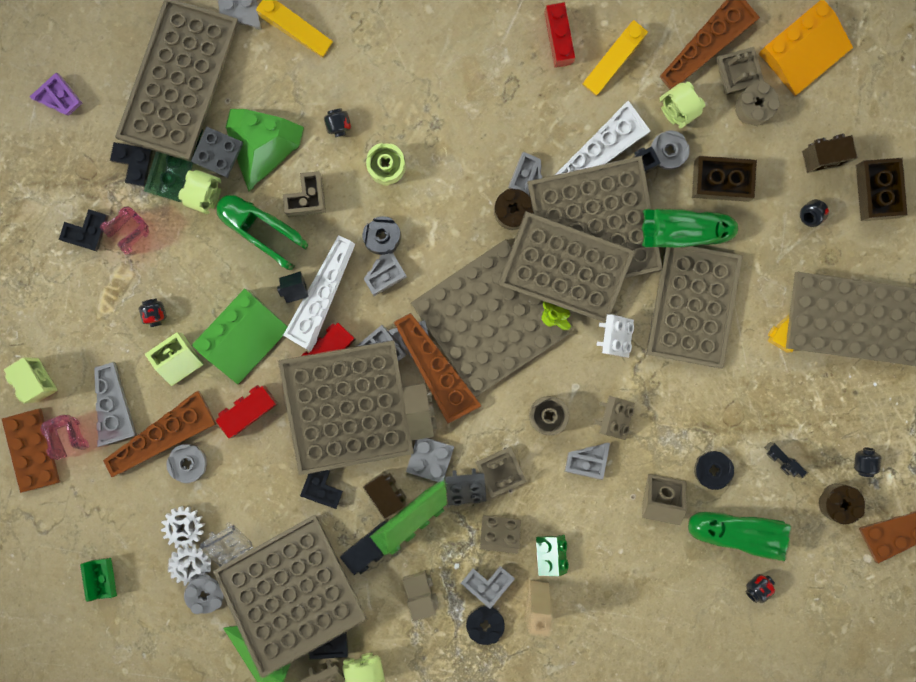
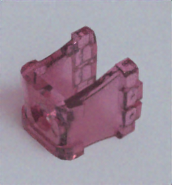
[100,206,149,255]
[41,415,90,460]

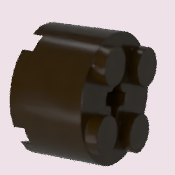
[494,189,533,230]
[819,483,865,525]

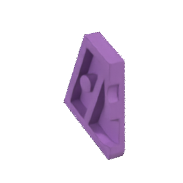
[30,73,82,116]

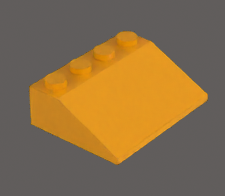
[758,0,853,96]

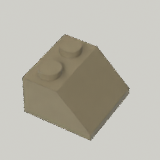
[642,474,687,525]

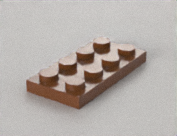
[1,408,60,493]

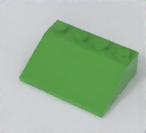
[192,288,288,385]
[370,481,447,555]

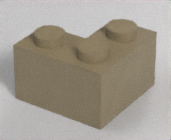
[283,171,326,217]
[403,383,437,441]
[403,570,439,622]

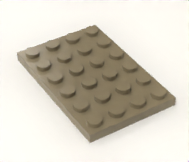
[499,211,635,323]
[646,246,743,369]

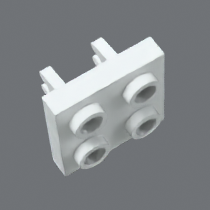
[597,314,634,358]

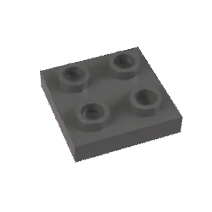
[191,127,243,178]
[445,468,486,506]

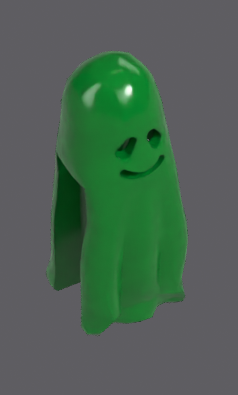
[216,195,308,271]
[642,209,738,247]
[688,512,791,562]

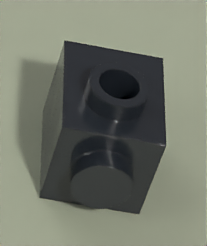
[634,146,661,174]
[277,271,309,304]

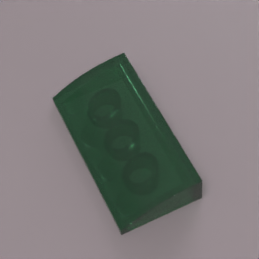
[144,129,204,203]

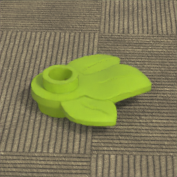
[541,301,571,330]

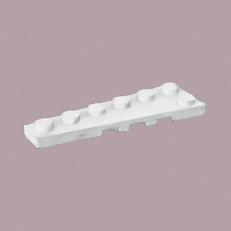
[555,101,650,175]
[283,235,355,351]

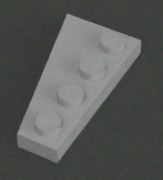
[94,362,137,447]

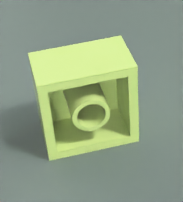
[4,357,58,403]

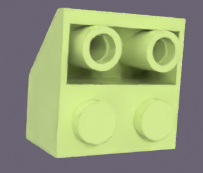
[145,332,204,386]

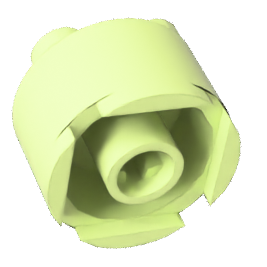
[659,82,705,128]
[366,143,406,186]
[178,170,221,214]
[342,653,385,682]

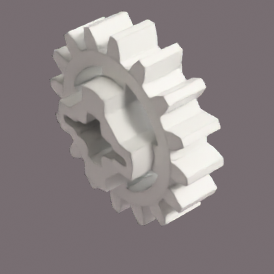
[161,506,205,549]
[168,544,211,586]

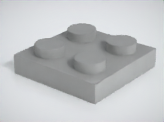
[406,438,454,482]

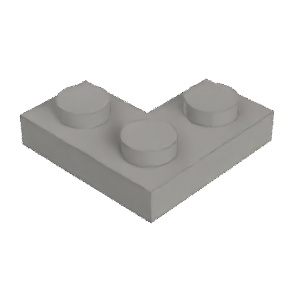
[461,566,515,609]

